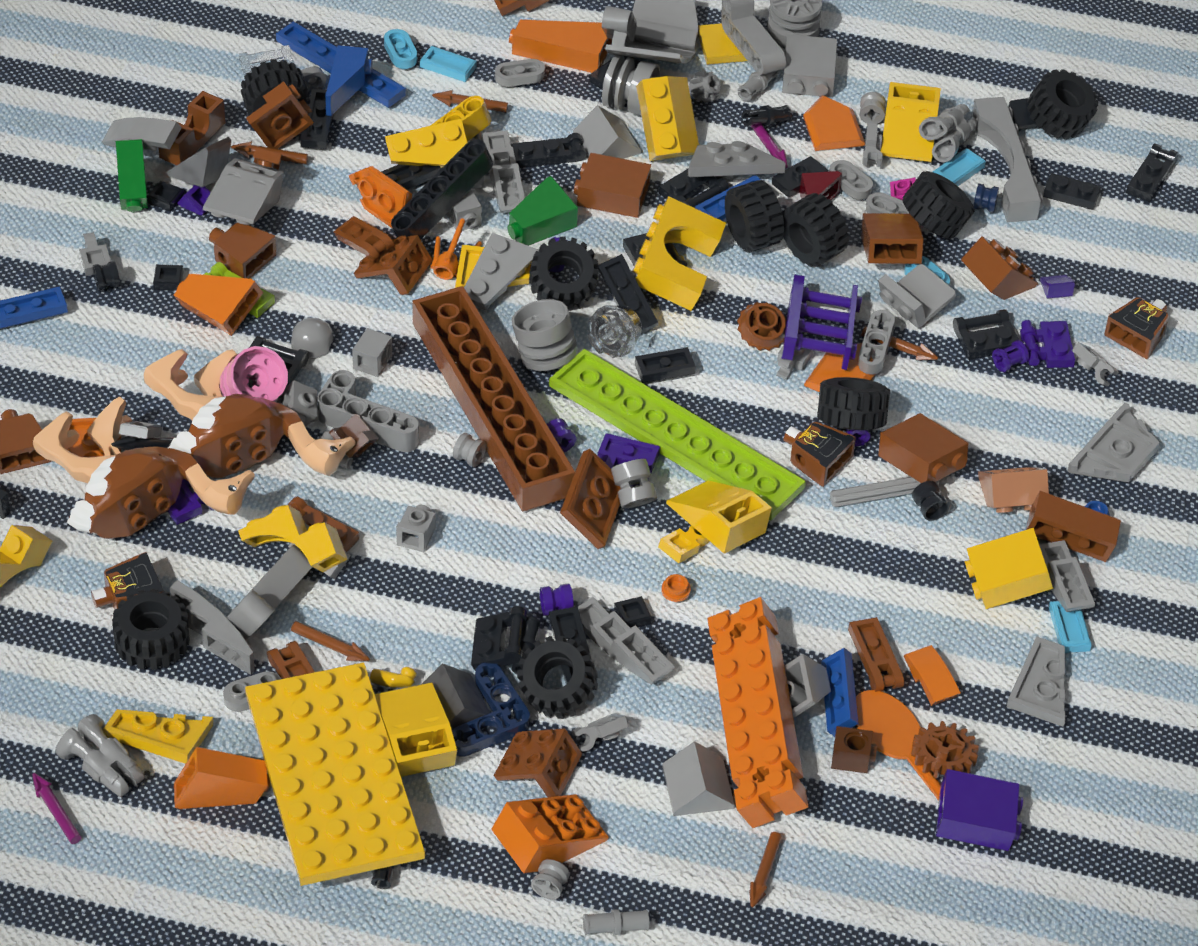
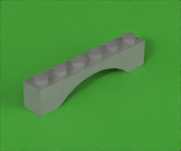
[972,97,1043,222]

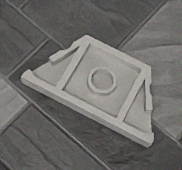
[688,141,786,177]
[1067,403,1160,482]

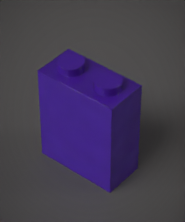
[936,769,1023,851]

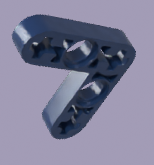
[452,663,530,757]

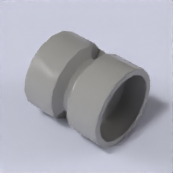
[611,459,657,509]

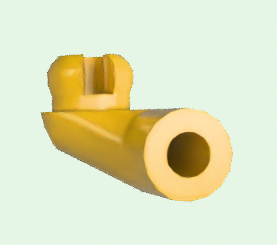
[370,667,417,688]

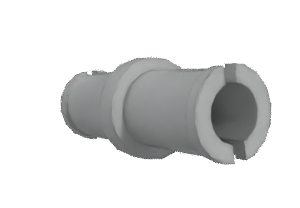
[738,71,778,101]
[583,909,649,935]

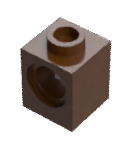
[831,726,877,774]

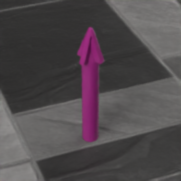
[751,124,788,169]
[32,773,82,844]

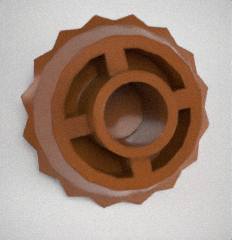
[737,302,787,351]

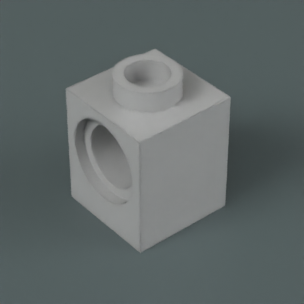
[446,190,482,231]
[352,328,392,377]

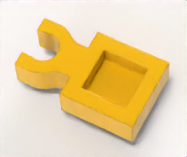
[658,525,709,563]

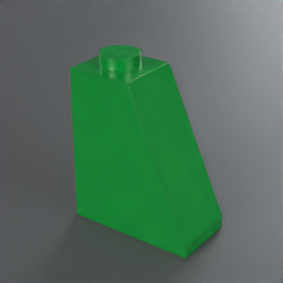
[115,139,148,212]
[507,176,578,246]

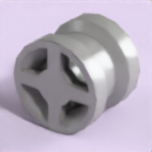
[859,92,886,124]
[453,433,487,467]
[531,859,570,899]

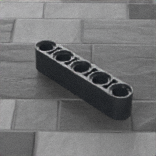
[391,139,493,240]

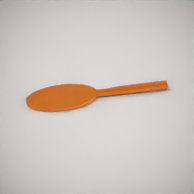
[856,690,941,801]

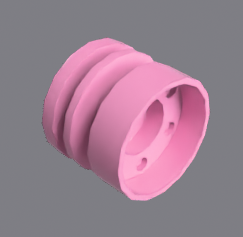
[220,346,288,401]

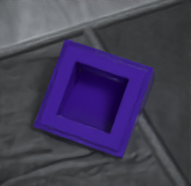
[177,185,211,216]
[1040,275,1075,299]

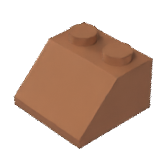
[978,467,1049,513]

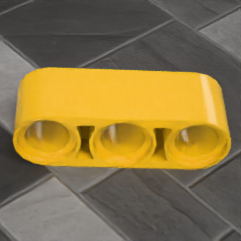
[430,96,491,142]

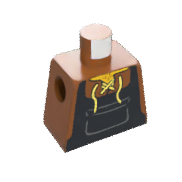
[1104,298,1169,359]
[784,422,856,487]
[91,552,164,609]

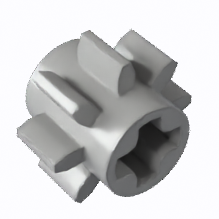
[689,70,720,103]

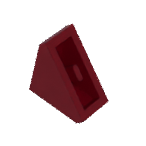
[800,171,842,200]

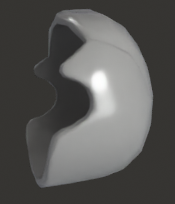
[291,318,333,358]

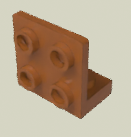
[353,235,433,295]
[494,728,582,797]

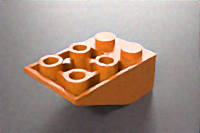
[491,794,609,873]

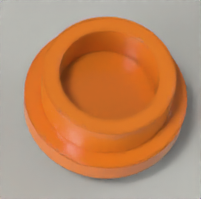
[661,574,691,602]

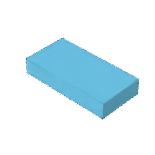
[420,46,476,82]
[933,148,986,186]
[1049,601,1092,653]

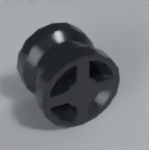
[92,261,120,291]

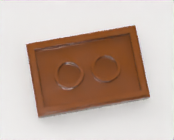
[560,449,621,549]

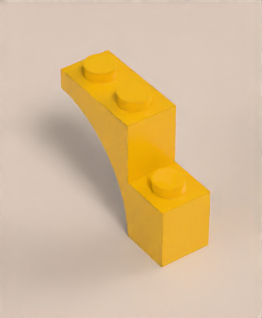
[238,505,348,572]
[0,525,52,588]

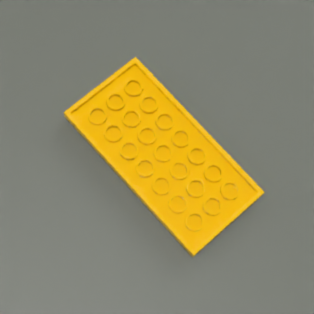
[245,662,425,886]

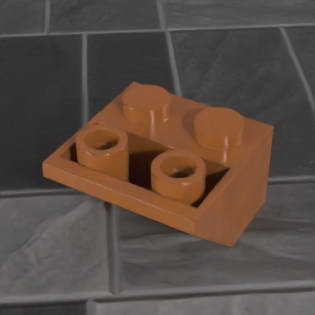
[961,236,1039,300]

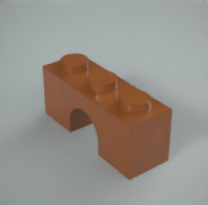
[158,91,225,166]

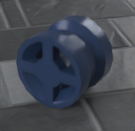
[973,183,999,213]

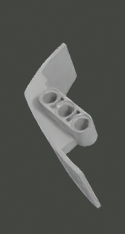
[602,0,698,64]

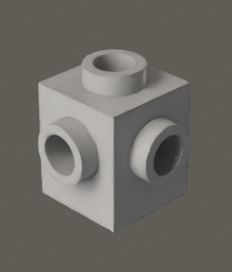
[277,380,319,427]

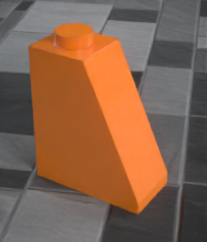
[174,274,263,336]
[174,747,270,809]

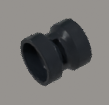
[912,481,950,521]

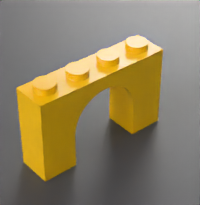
[632,196,726,311]

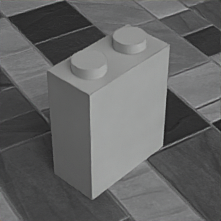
[782,35,837,97]

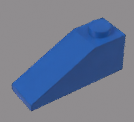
[325,45,373,116]

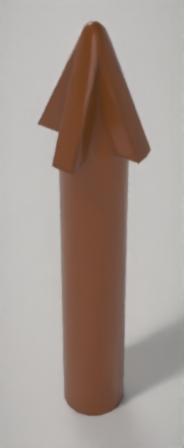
[432,90,508,113]
[231,141,308,164]
[861,326,938,360]
[291,621,370,661]
[749,832,782,908]

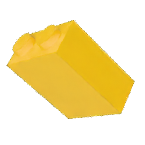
[964,528,1053,609]

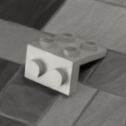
[878,264,956,329]

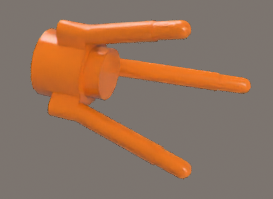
[430,218,482,280]

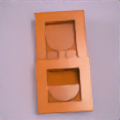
[904,645,961,706]

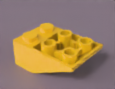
[881,82,941,162]
[666,481,772,554]
[374,682,457,777]

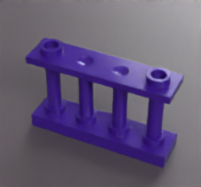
[782,274,862,370]

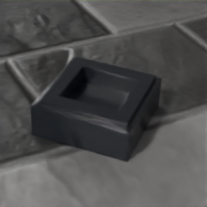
[147,181,184,211]
[153,264,184,291]
[614,596,652,628]

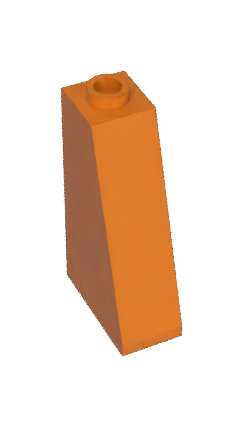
[509,19,612,73]

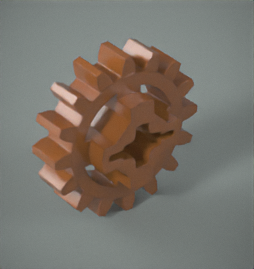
[911,721,979,779]

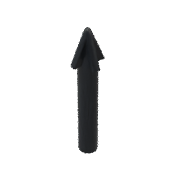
[111,436,176,450]

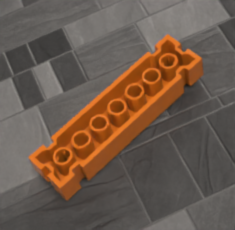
[707,597,809,828]

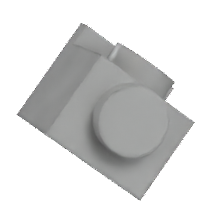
[396,505,436,552]

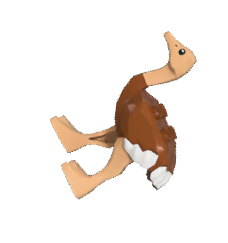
[144,349,355,479]
[33,397,255,539]

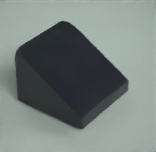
[1009,98,1037,130]

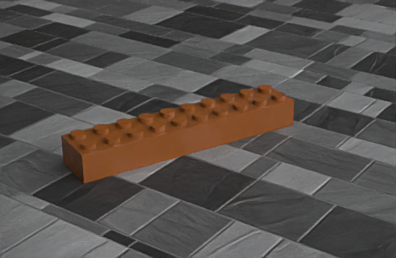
[412,286,575,512]

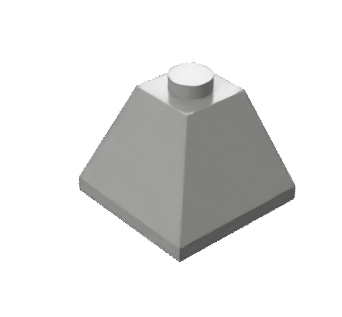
[784,654,831,718]

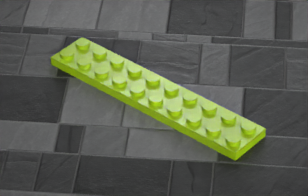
[549,349,806,521]

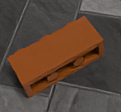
[1026,491,1121,562]

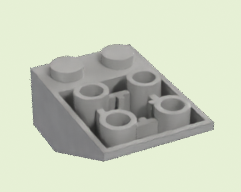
[203,158,284,225]

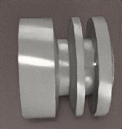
[767,0,822,49]
[602,55,660,115]
[512,299,578,371]

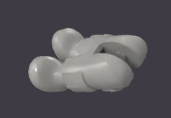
[919,104,977,162]
[55,714,145,797]

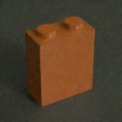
[574,153,652,218]
[861,213,923,264]
[878,413,969,483]

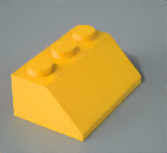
[636,76,699,161]

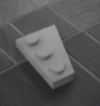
[464,233,539,310]
[1006,636,1065,727]

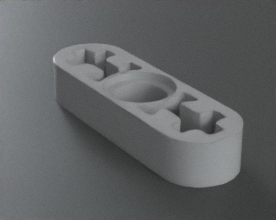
[858,310,895,374]

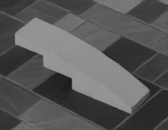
[102,117,182,151]
[482,130,525,213]
[1037,537,1095,612]
[170,580,255,675]
[578,597,675,685]

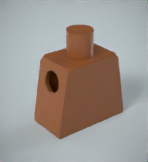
[209,223,276,279]
[0,409,52,474]

